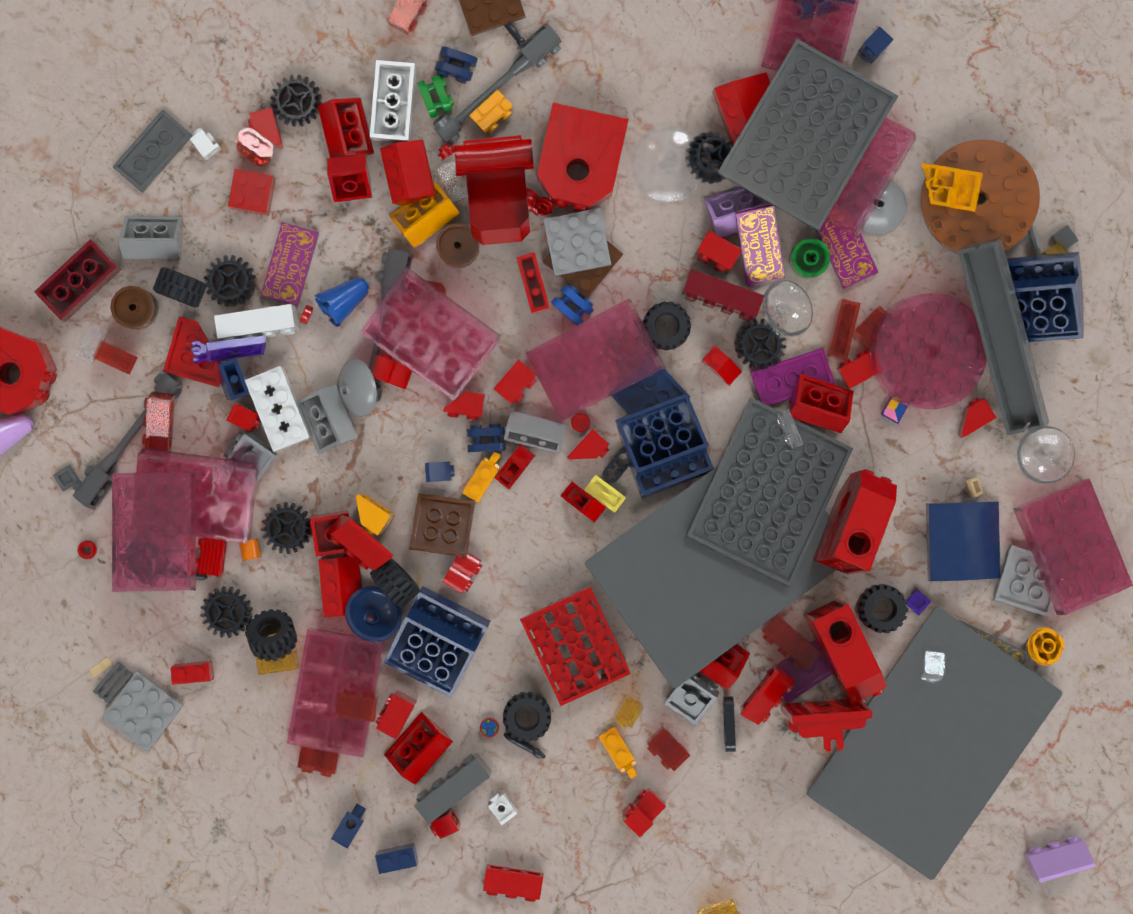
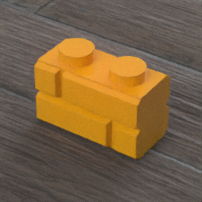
[469,89,513,134]

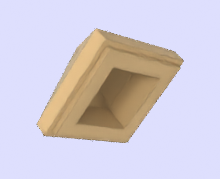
[964,476,983,499]

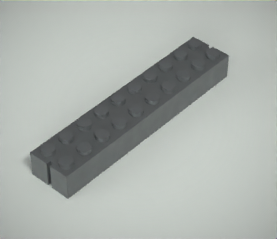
[958,237,1049,435]

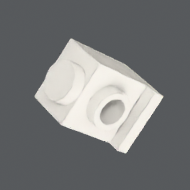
[190,128,222,160]
[488,792,518,825]

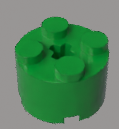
[789,239,830,279]

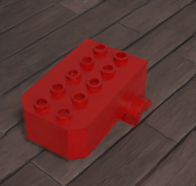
[454,135,534,245]

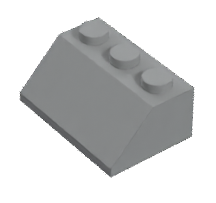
[119,216,183,259]
[297,384,358,454]

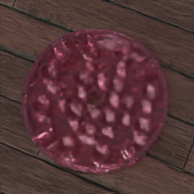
[869,293,987,409]

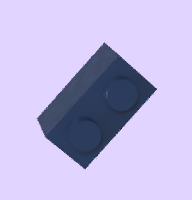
[858,26,894,64]
[375,843,419,874]

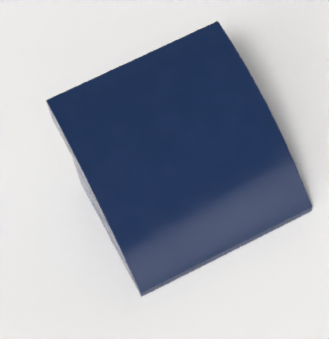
[1007,252,1084,342]
[615,393,714,498]
[926,501,1000,582]
[383,586,491,697]

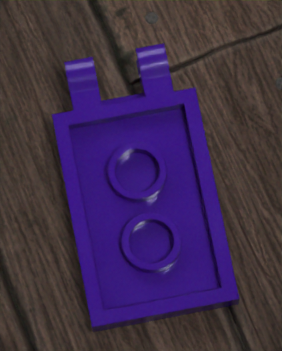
[191,335,266,364]

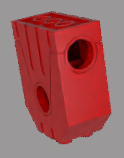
[537,102,629,212]
[0,326,57,415]
[813,469,897,575]
[804,599,887,705]

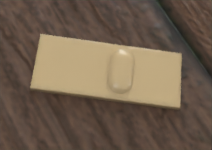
[89,657,113,678]

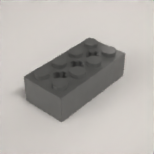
[414,753,491,825]

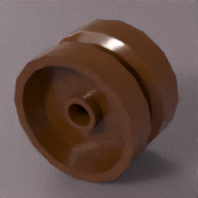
[436,223,479,268]
[110,286,158,330]

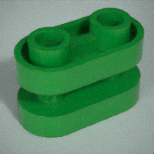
[417,74,454,118]

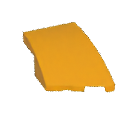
[921,163,983,212]

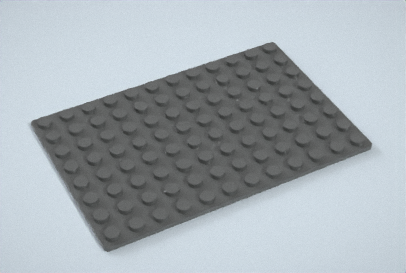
[585,466,836,688]
[807,607,1062,880]

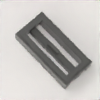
[93,662,133,704]

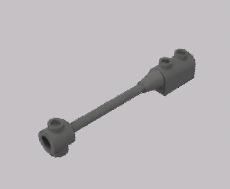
[433,24,562,143]
[368,249,413,402]
[73,372,182,510]

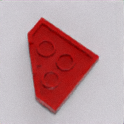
[163,316,221,388]

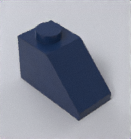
[218,358,249,401]
[425,461,455,482]

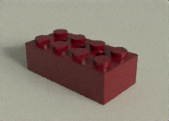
[34,239,122,322]
[682,269,765,322]

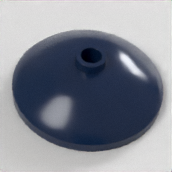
[345,586,402,642]

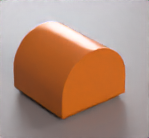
[239,538,262,561]

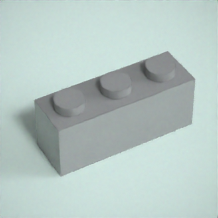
[504,411,567,454]

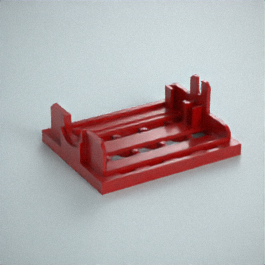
[520,586,631,706]
[781,699,873,752]

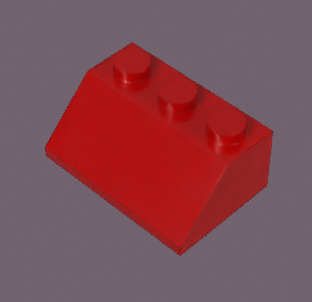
[317,98,374,158]
[380,139,436,206]
[788,374,854,433]
[327,515,394,571]
[318,556,362,618]
[699,644,750,690]
[740,663,795,725]
[384,712,453,785]

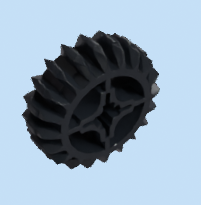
[270,75,322,127]
[685,131,732,184]
[204,255,256,307]
[734,319,786,370]
[261,502,312,554]
[200,586,253,638]

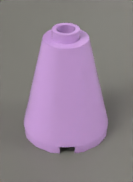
[0,413,34,456]

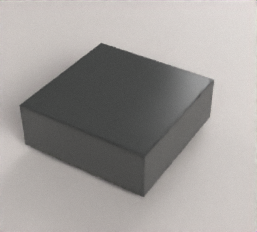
[1051,225,1079,252]
[53,465,80,491]

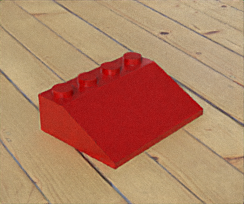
[712,72,770,147]

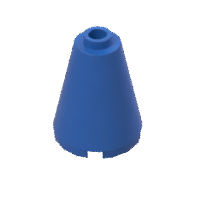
[315,277,369,327]

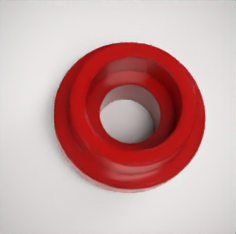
[437,143,454,160]
[535,197,554,216]
[77,540,97,560]

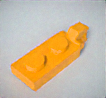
[462,451,501,503]
[598,726,637,779]

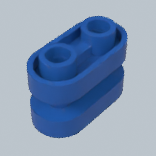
[550,285,594,327]

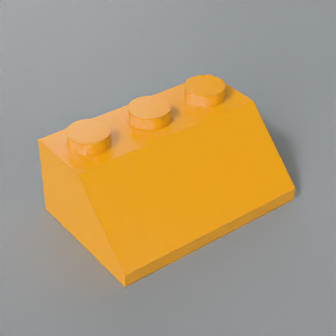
[389,181,460,248]
[356,493,395,536]

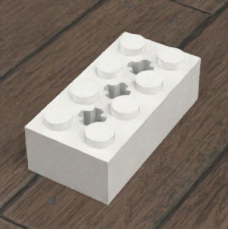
[370,60,416,143]
[214,304,300,341]
[245,366,312,452]

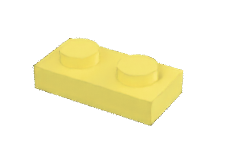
[584,475,626,513]

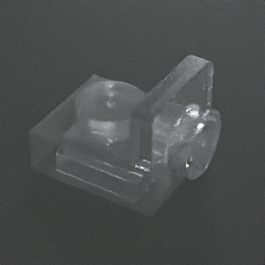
[921,651,945,683]

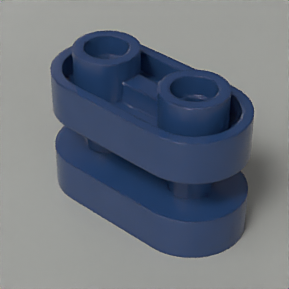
[434,46,478,84]
[466,424,506,452]

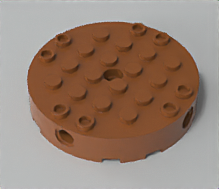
[921,139,1040,254]

